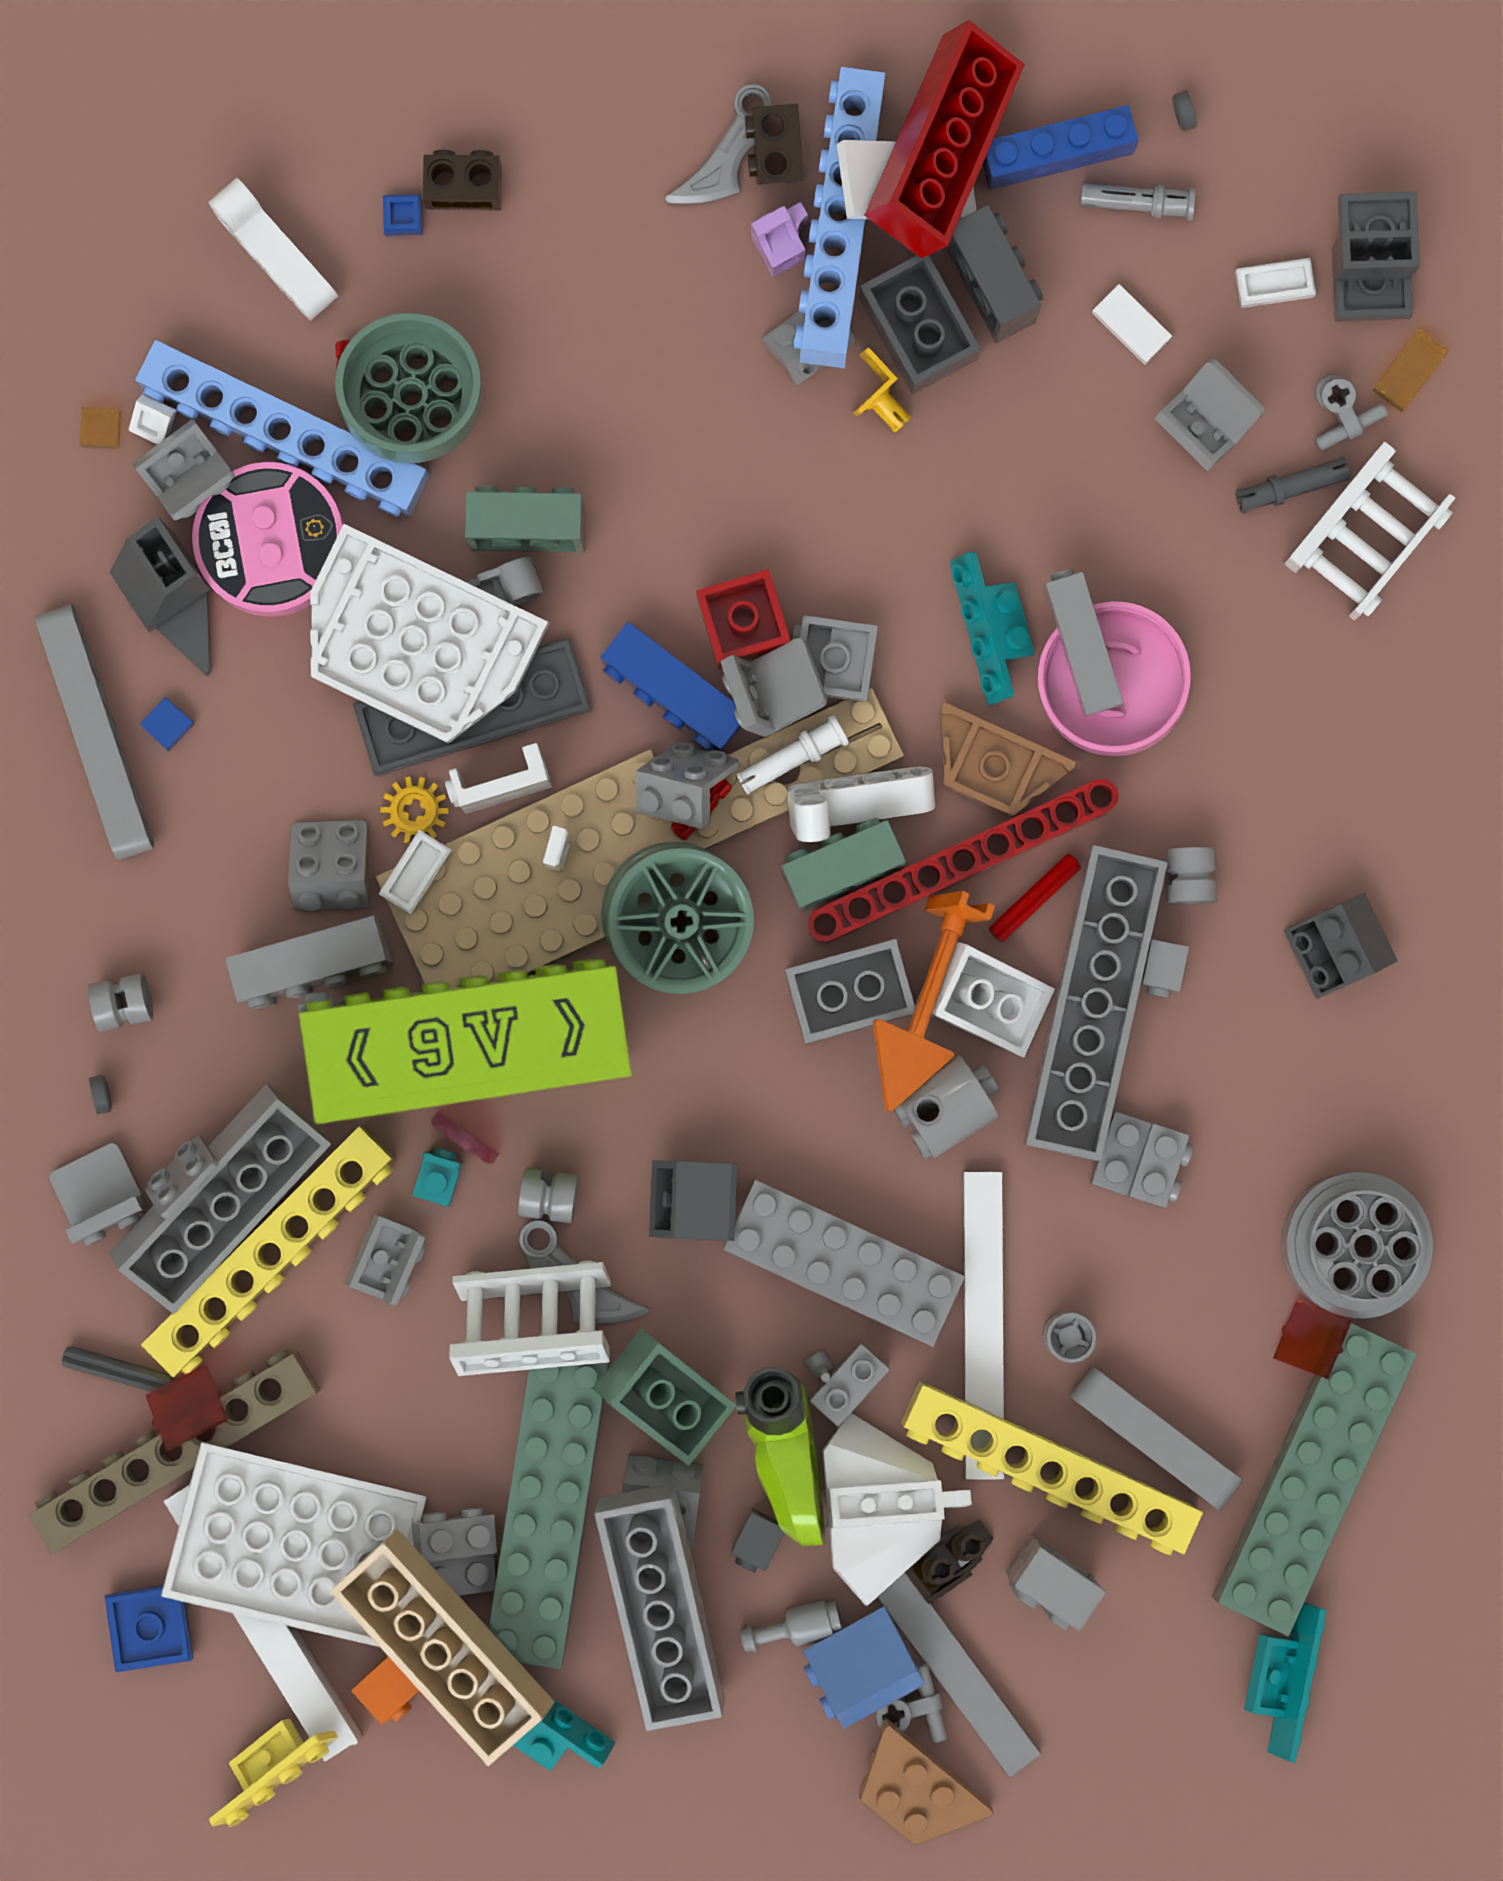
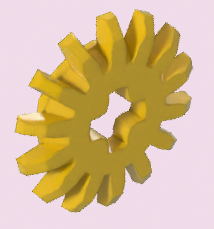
[380,777,449,844]

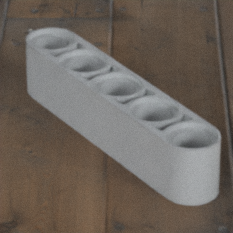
[1070,1366,1243,1511]

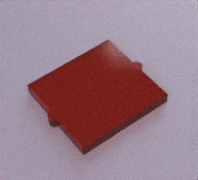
[1273,1300,1352,1380]
[146,1365,228,1451]

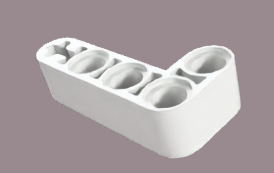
[208,177,339,321]
[787,766,935,842]

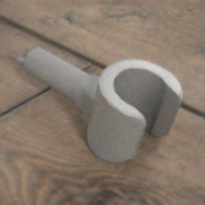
[804,1349,834,1382]

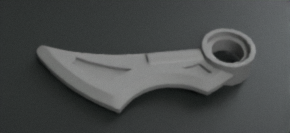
[665,84,771,204]
[519,1219,649,1324]

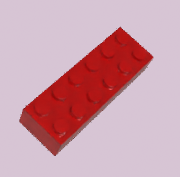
[864,20,1025,259]

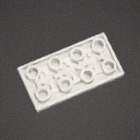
[837,140,977,219]

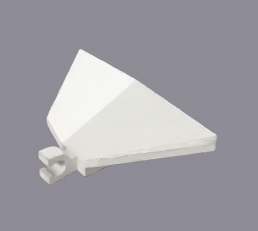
[822,1413,972,1606]

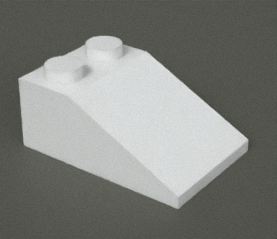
[915,942,1055,1058]

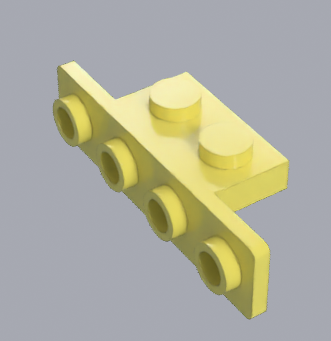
[209,1719,338,1827]

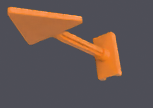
[873,891,995,1111]

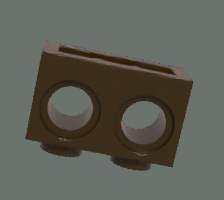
[745,104,804,184]
[423,150,502,210]

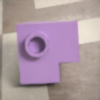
[751,202,808,277]

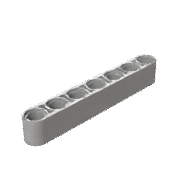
[35,604,155,861]

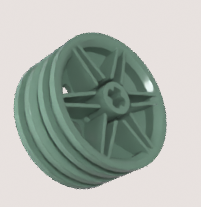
[601,842,754,994]

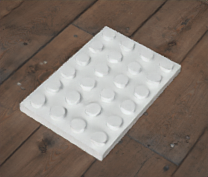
[161,1443,427,1647]

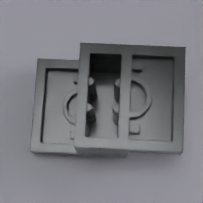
[1332,192,1420,321]

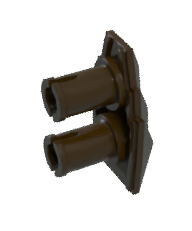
[904,1520,994,1604]

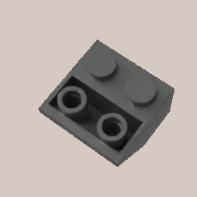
[110,517,211,632]
[1284,892,1398,999]
[649,1160,737,1241]

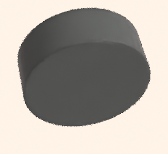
[1172,90,1197,131]
[89,1075,112,1115]

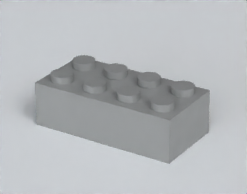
[225,915,394,1010]

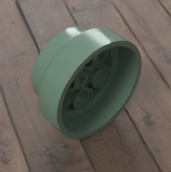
[335,313,483,463]

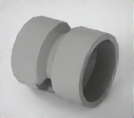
[1166,847,1217,904]
[88,973,154,1032]
[518,1168,579,1223]
[1042,1310,1097,1363]

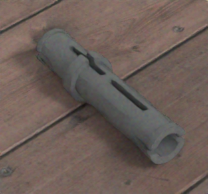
[1235,457,1351,514]

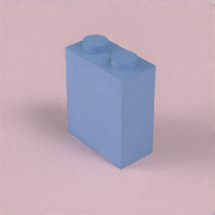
[803,1607,926,1729]

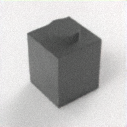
[731,1508,784,1573]

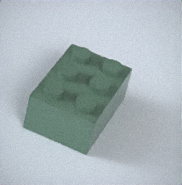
[465,486,585,553]
[781,817,906,913]
[593,1328,736,1466]

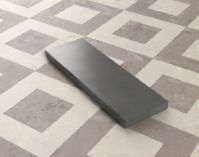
[353,638,592,777]

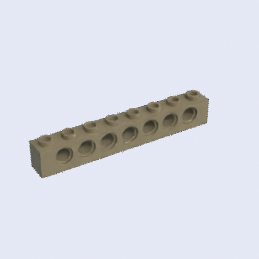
[28,1350,321,1555]

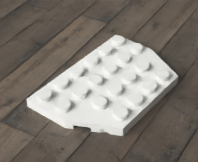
[310,524,549,744]

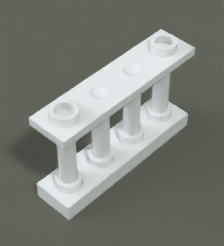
[1284,441,1455,621]
[449,1260,611,1376]

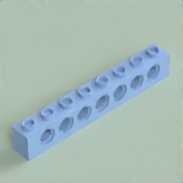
[794,67,885,368]
[135,340,430,517]

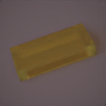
[1372,329,1449,412]

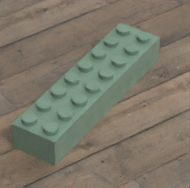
[1212,1319,1417,1636]
[489,1362,610,1669]

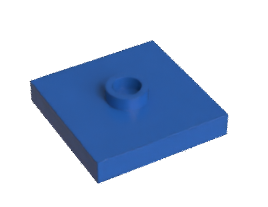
[104,1585,194,1673]

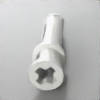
[736,714,850,795]

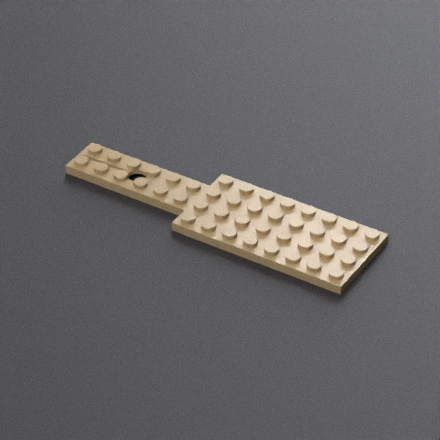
[376,688,904,987]

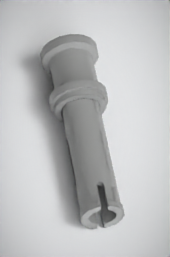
[1080,182,1196,221]

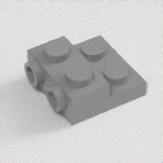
[792,615,878,703]
[1090,1112,1193,1208]
[412,1507,497,1596]

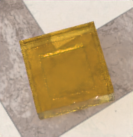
[79,407,121,449]

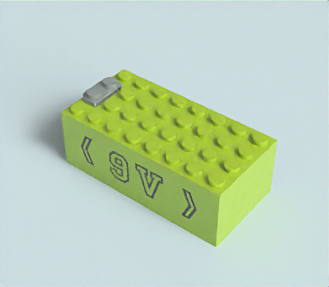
[298,958,631,1124]

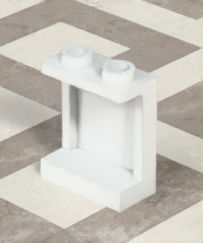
[445,743,553,814]

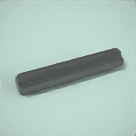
[62,1346,174,1396]

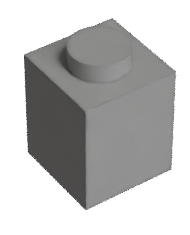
[1141,939,1189,999]

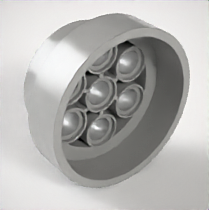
[1282,1172,1433,1319]

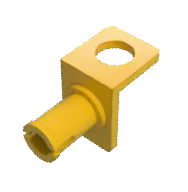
[852,347,912,433]

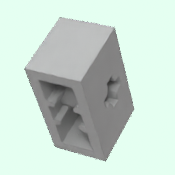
[809,1342,890,1427]

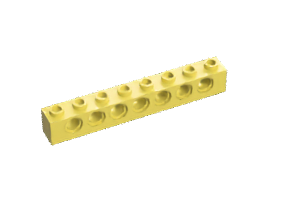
[141,1126,395,1377]
[901,1380,1203,1556]

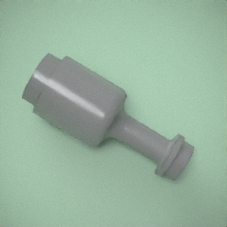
[740,1599,843,1652]

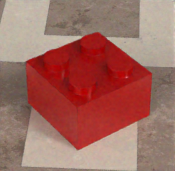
[696,569,791,670]

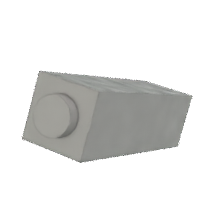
[1044,568,1123,717]

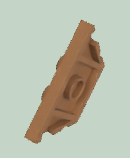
[941,702,1077,818]
[858,1718,994,1845]

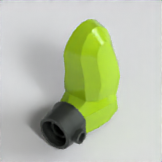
[735,1367,825,1546]

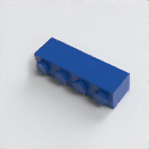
[983,105,1138,190]
[600,622,741,752]

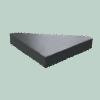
[156,581,211,676]

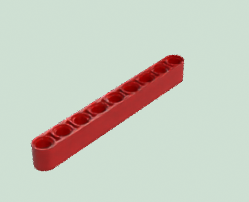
[808,779,1119,943]

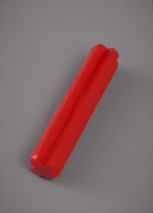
[989,854,1081,942]

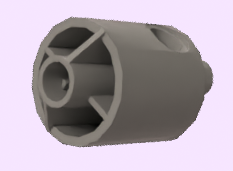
[893,1054,999,1159]

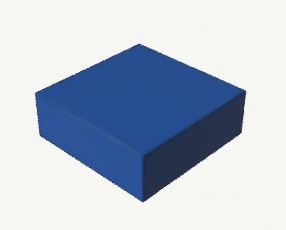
[383,194,422,236]
[140,697,195,751]

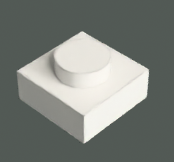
[128,394,176,445]

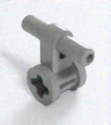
[1315,375,1388,451]
[875,1664,947,1743]

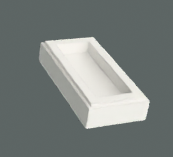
[1234,258,1316,308]
[1092,284,1172,365]
[543,826,572,873]
[379,830,452,915]

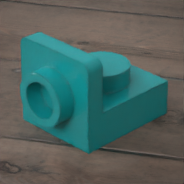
[412,1147,463,1207]

